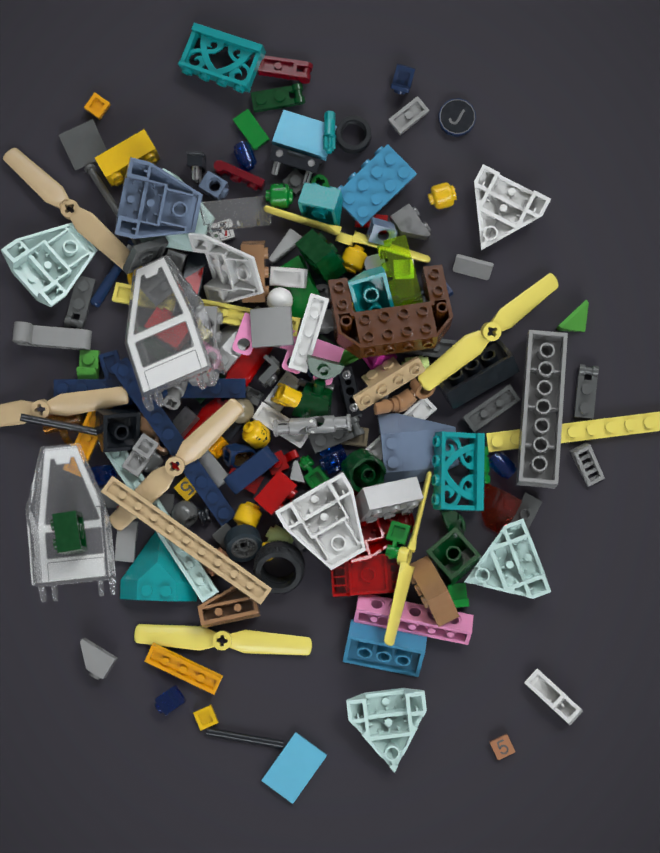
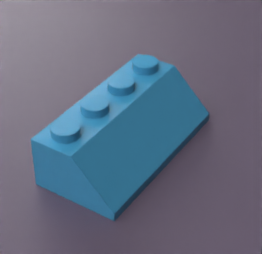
[343,619,427,677]

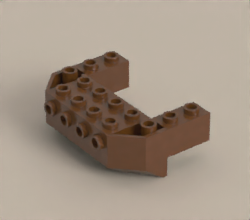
[327,264,453,359]

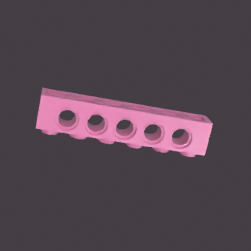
[353,594,474,645]

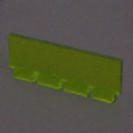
[377,234,423,307]

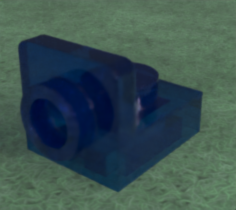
[87,465,117,487]

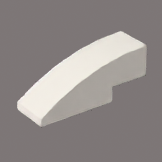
[524,669,583,725]

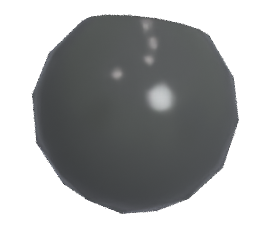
[171,501,198,527]

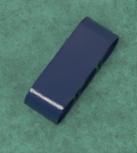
[223,445,279,495]

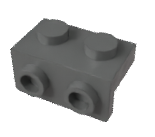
[258,354,281,389]

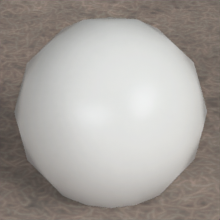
[267,287,293,307]

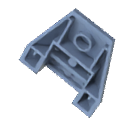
[114,157,203,239]
[377,413,459,483]

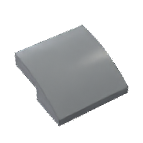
[250,306,294,349]

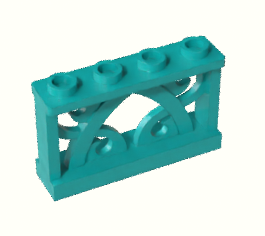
[178,23,266,93]
[431,431,485,511]

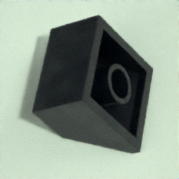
[95,407,140,453]

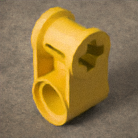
[270,382,302,408]

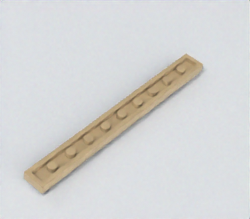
[101,476,272,605]

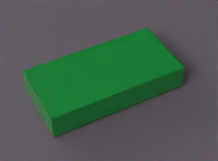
[233,109,270,151]

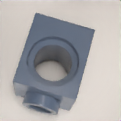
[198,171,229,202]
[366,217,397,247]

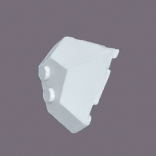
[474,164,551,250]

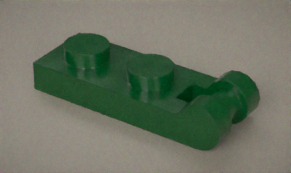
[251,83,306,113]

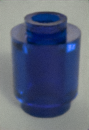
[234,141,257,171]
[489,452,517,480]

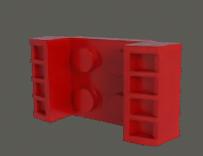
[331,554,400,597]

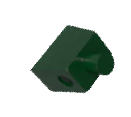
[292,378,333,425]

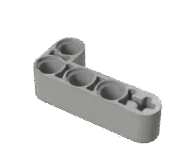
[12,321,92,350]

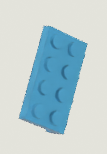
[338,144,417,227]

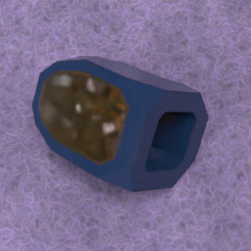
[222,443,256,468]

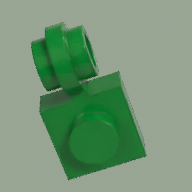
[298,455,330,489]
[385,520,411,560]

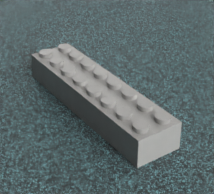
[516,330,568,489]

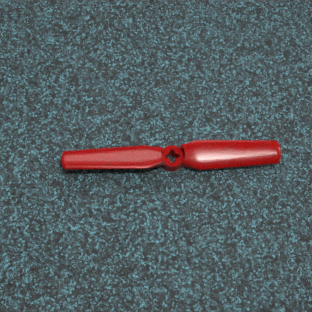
[168,345,273,470]

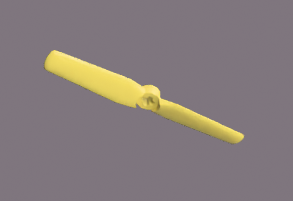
[263,205,431,263]
[418,273,559,391]
[384,471,432,646]
[134,624,312,656]

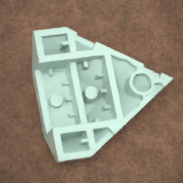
[464,519,551,599]
[346,688,427,773]

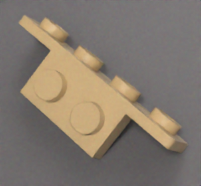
[353,356,425,411]

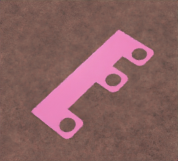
[232,312,344,385]

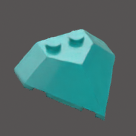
[120,531,197,601]

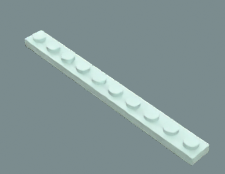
[98,442,219,603]

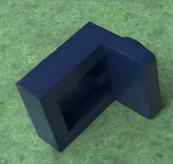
[391,64,416,95]

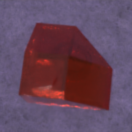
[481,484,522,534]

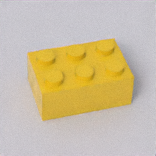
[95,129,160,187]

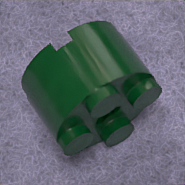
[341,448,386,492]

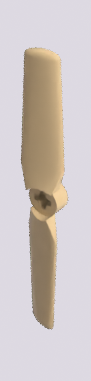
[3,148,130,271]
[0,386,129,427]
[109,399,244,531]

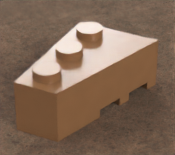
[241,241,269,303]
[410,555,460,627]
[197,586,261,628]

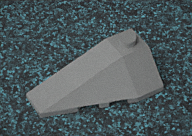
[203,306,261,376]

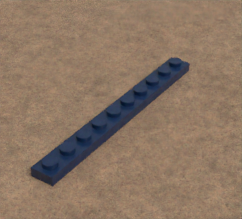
[110,357,236,526]
[54,378,246,398]

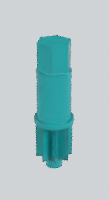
[323,111,336,154]

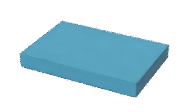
[272,110,337,161]
[261,732,327,804]

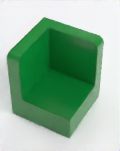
[446,583,469,608]

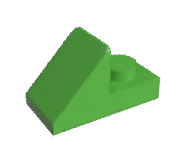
[77,350,100,379]

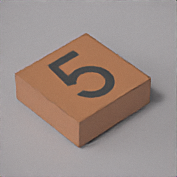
[489,733,515,760]

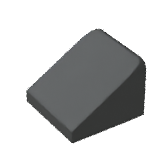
[211,523,231,550]

